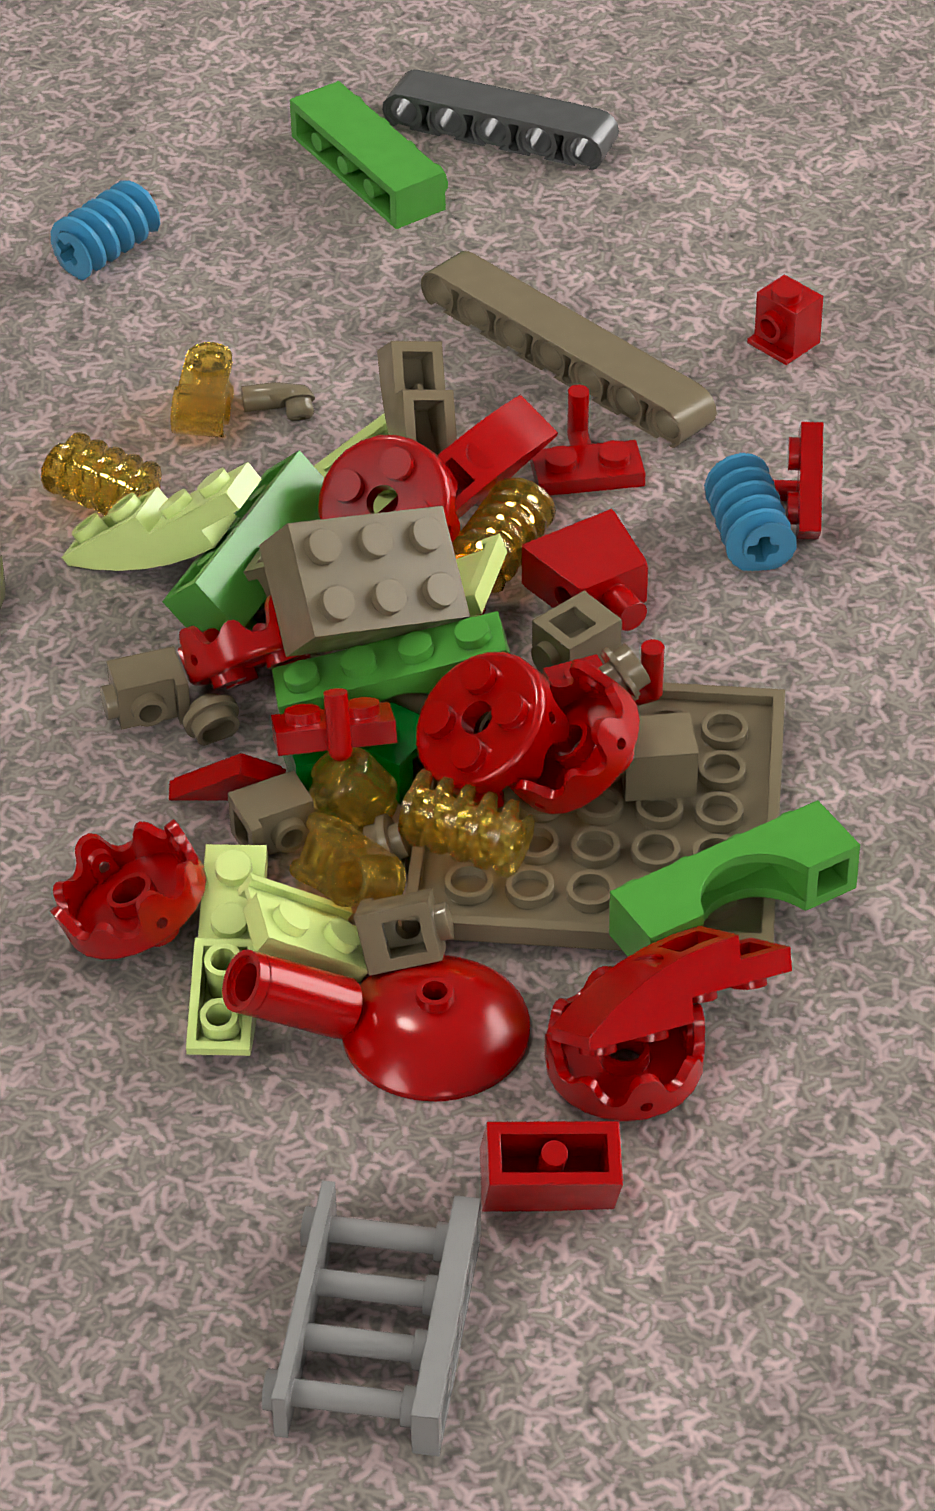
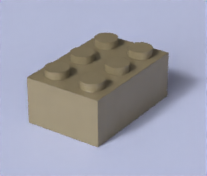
[259,506,470,657]

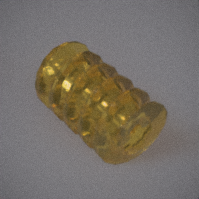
[41,432,162,516]
[452,478,556,594]
[398,769,535,878]

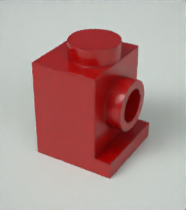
[747,274,824,365]

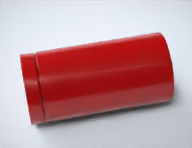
[222,949,362,1039]

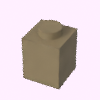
[617,712,699,802]

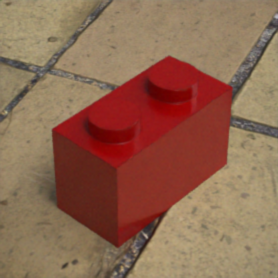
[479,1121,623,1212]

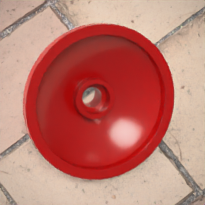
[342,955,530,1101]

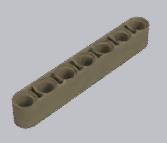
[421,251,717,448]

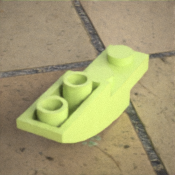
[61,462,261,571]
[186,844,268,1056]

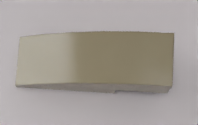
[377,341,457,455]

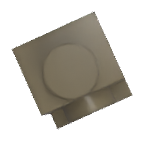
[531,591,622,674]
[100,646,190,730]
[228,770,326,856]
[354,888,454,976]

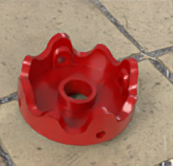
[318,435,460,545]
[178,595,311,690]
[416,652,570,809]
[509,659,640,815]
[50,819,207,960]
[544,966,705,1121]

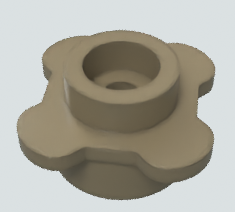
[598,643,651,701]

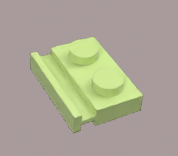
[237,873,368,982]

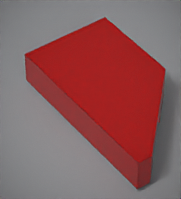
[169,753,286,801]

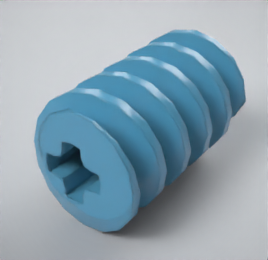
[51,180,160,280]
[704,453,797,571]

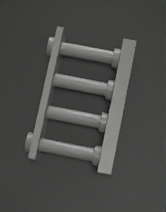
[262,1180,481,1457]

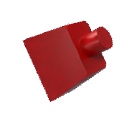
[522,509,648,631]

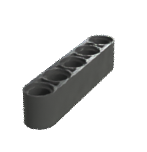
[382,70,619,170]

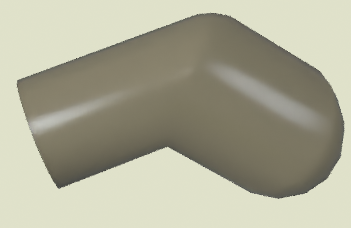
[241,382,315,421]

